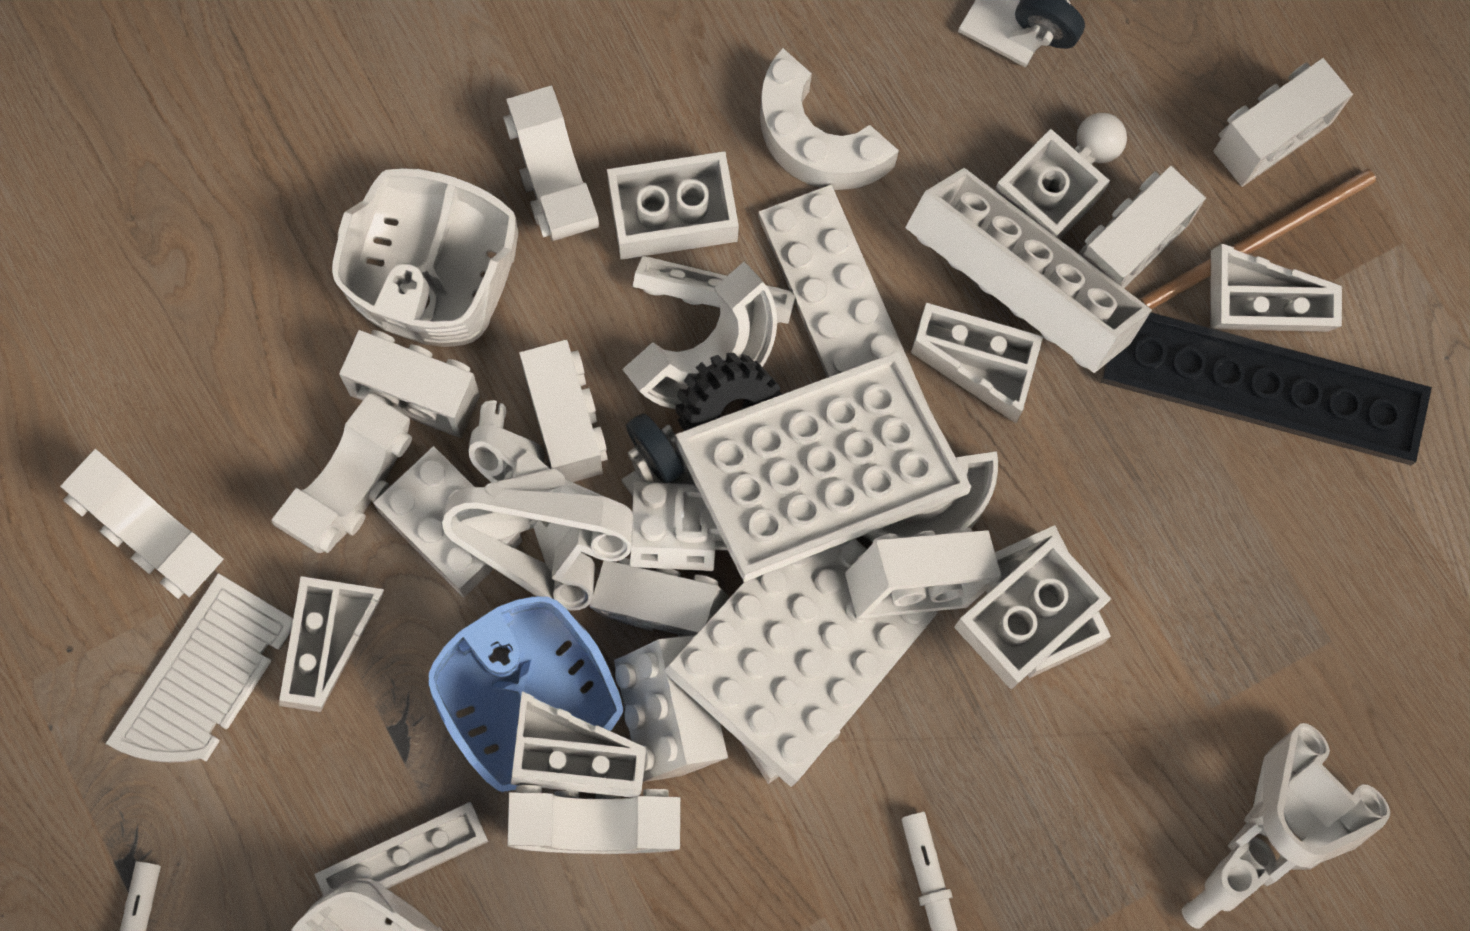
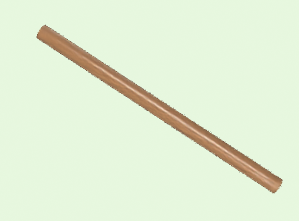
[1139,169,1376,309]

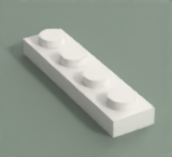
[633,256,796,324]
[314,802,489,896]

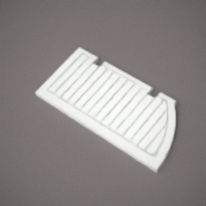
[106,573,293,763]

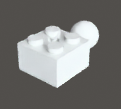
[995,113,1127,240]

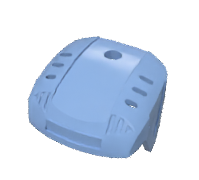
[429,596,623,792]

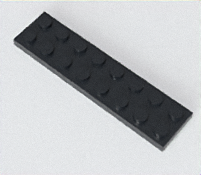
[1100,313,1432,466]

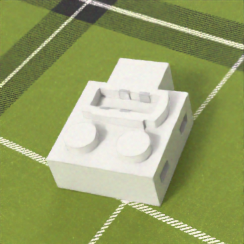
[630,482,728,571]

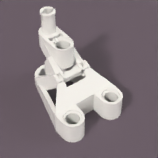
[442,400,634,610]
[1182,723,1390,929]

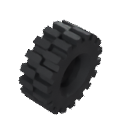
[675,353,783,431]

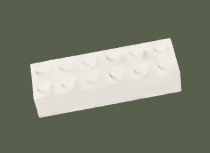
[905,168,1152,373]

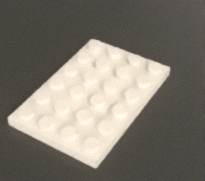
[675,352,972,582]
[663,539,937,787]

